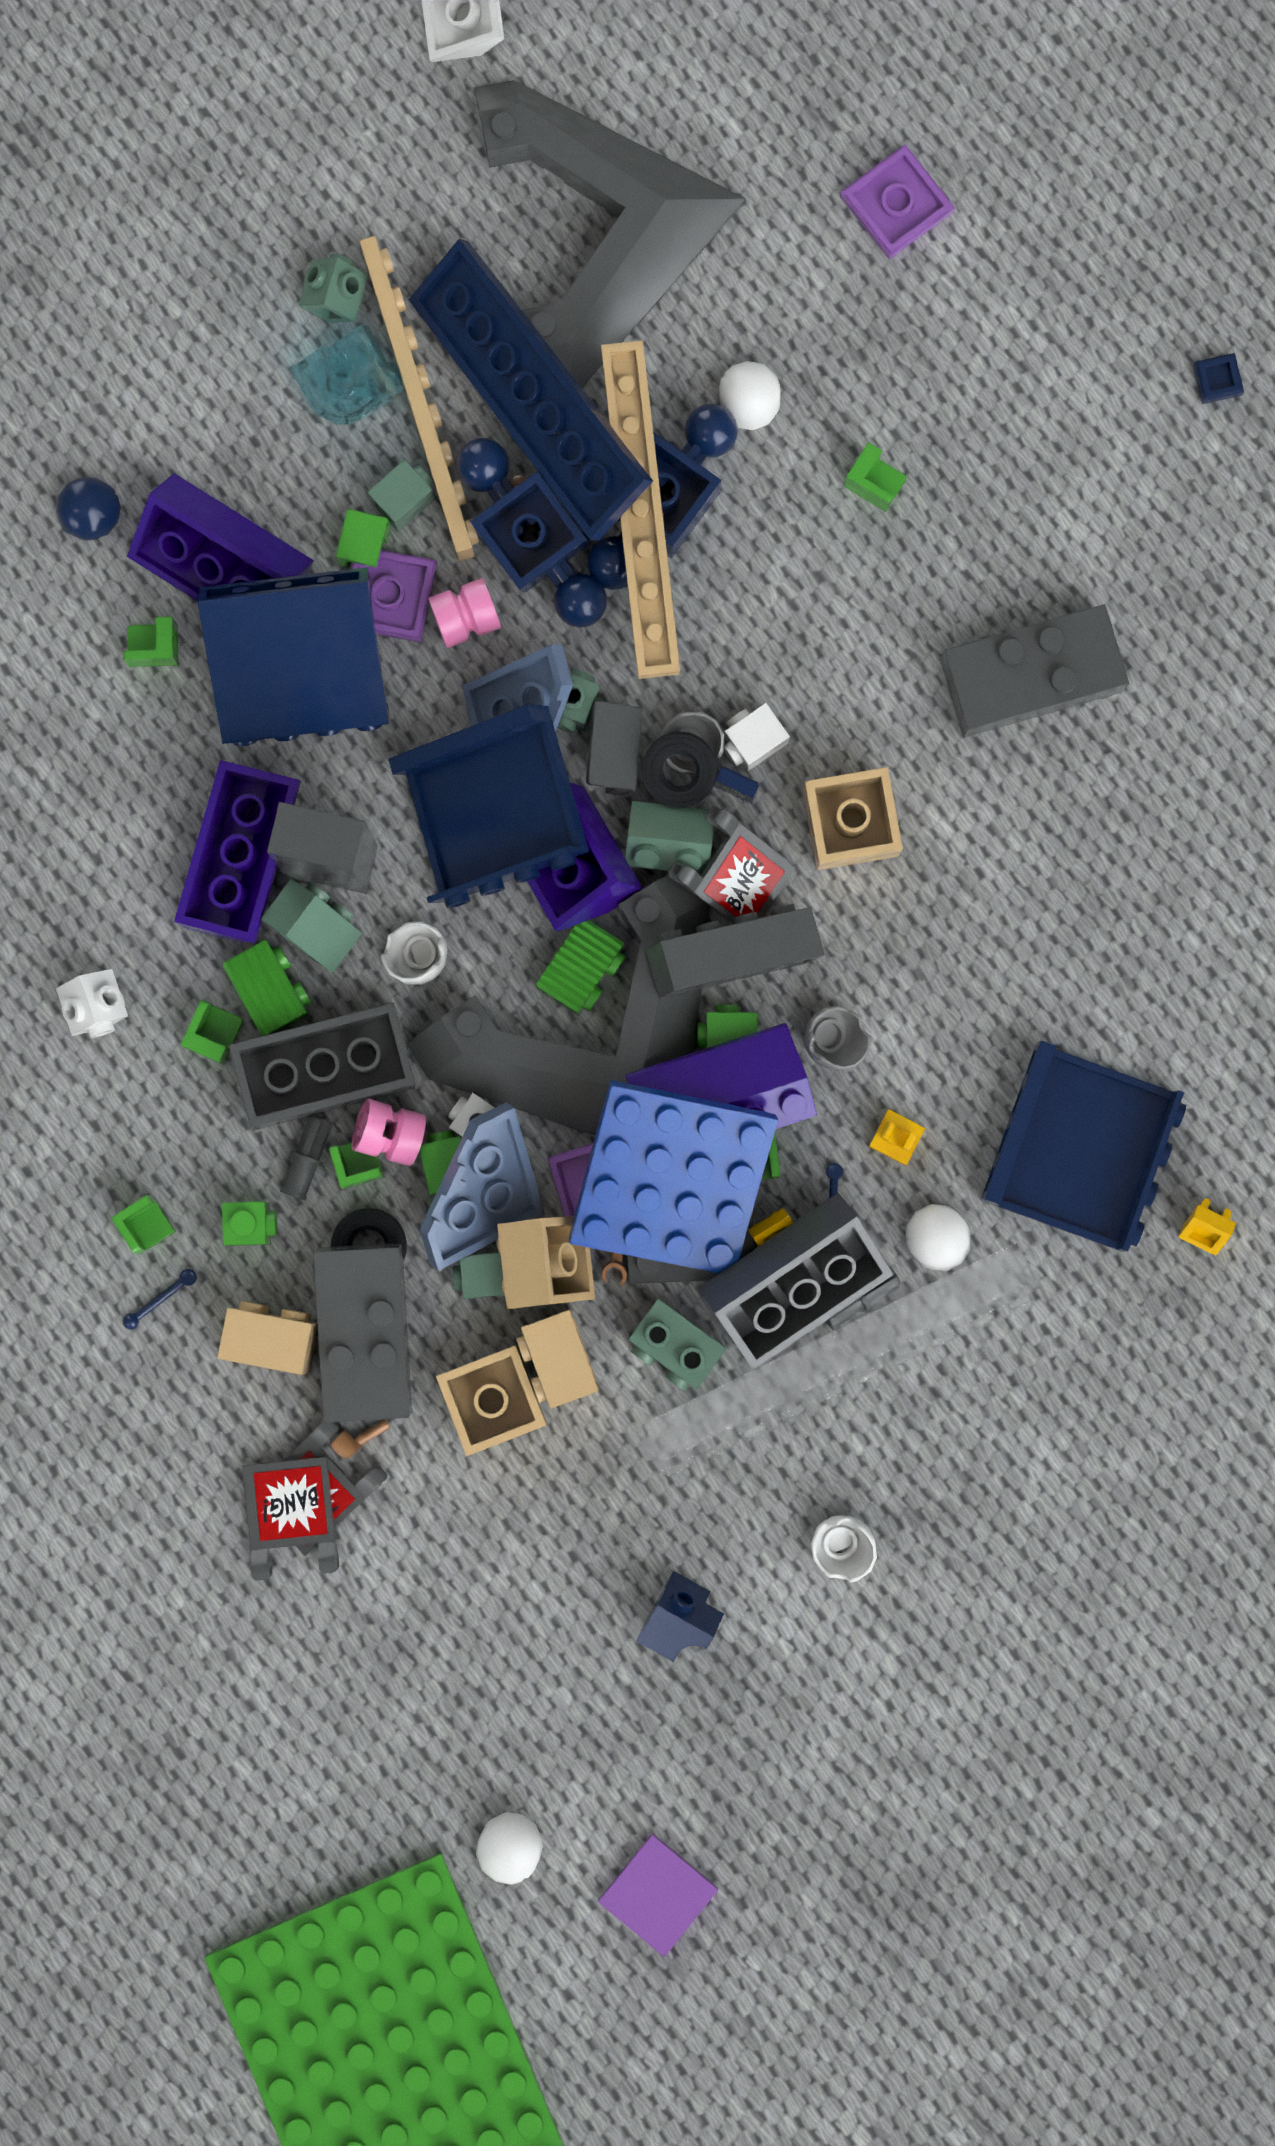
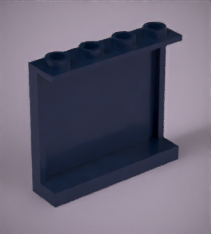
[197,567,389,746]
[388,704,589,908]
[980,1041,1186,1252]

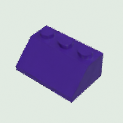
[527,782,642,931]

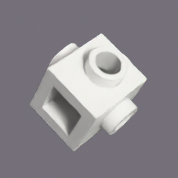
[56,969,128,1038]

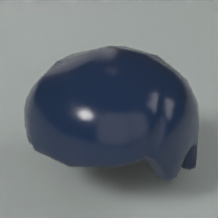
[55,477,121,541]

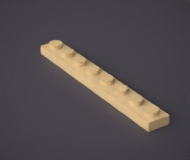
[359,236,479,561]
[601,340,680,679]

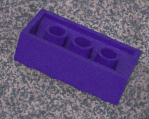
[127,473,314,601]
[174,760,301,943]
[625,1023,817,1129]

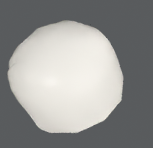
[719,361,781,430]
[381,921,447,985]
[906,1204,970,1271]
[811,1515,877,1583]
[476,1812,543,1885]

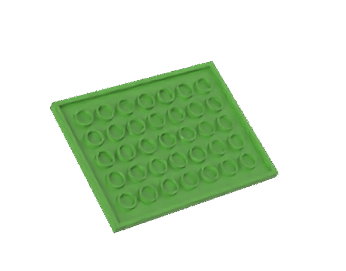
[204,1852,565,2146]

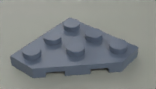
[462,644,573,732]
[420,1102,545,1271]

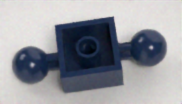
[587,404,738,590]
[456,438,607,628]

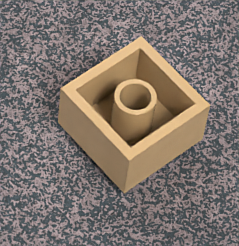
[802,767,903,871]
[497,1216,596,1309]
[217,1301,318,1375]
[516,1310,599,1409]
[436,1345,548,1457]

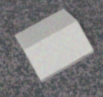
[421,0,504,62]

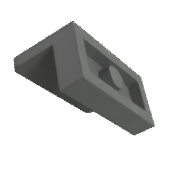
[586,701,642,795]

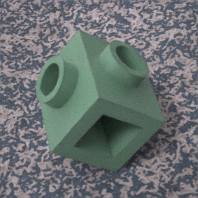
[299,254,368,323]
[557,669,605,733]

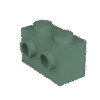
[626,801,714,874]
[261,879,362,973]
[628,1299,727,1391]

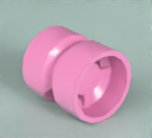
[428,578,501,648]
[351,1098,426,1167]

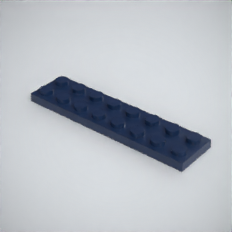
[408,239,653,541]

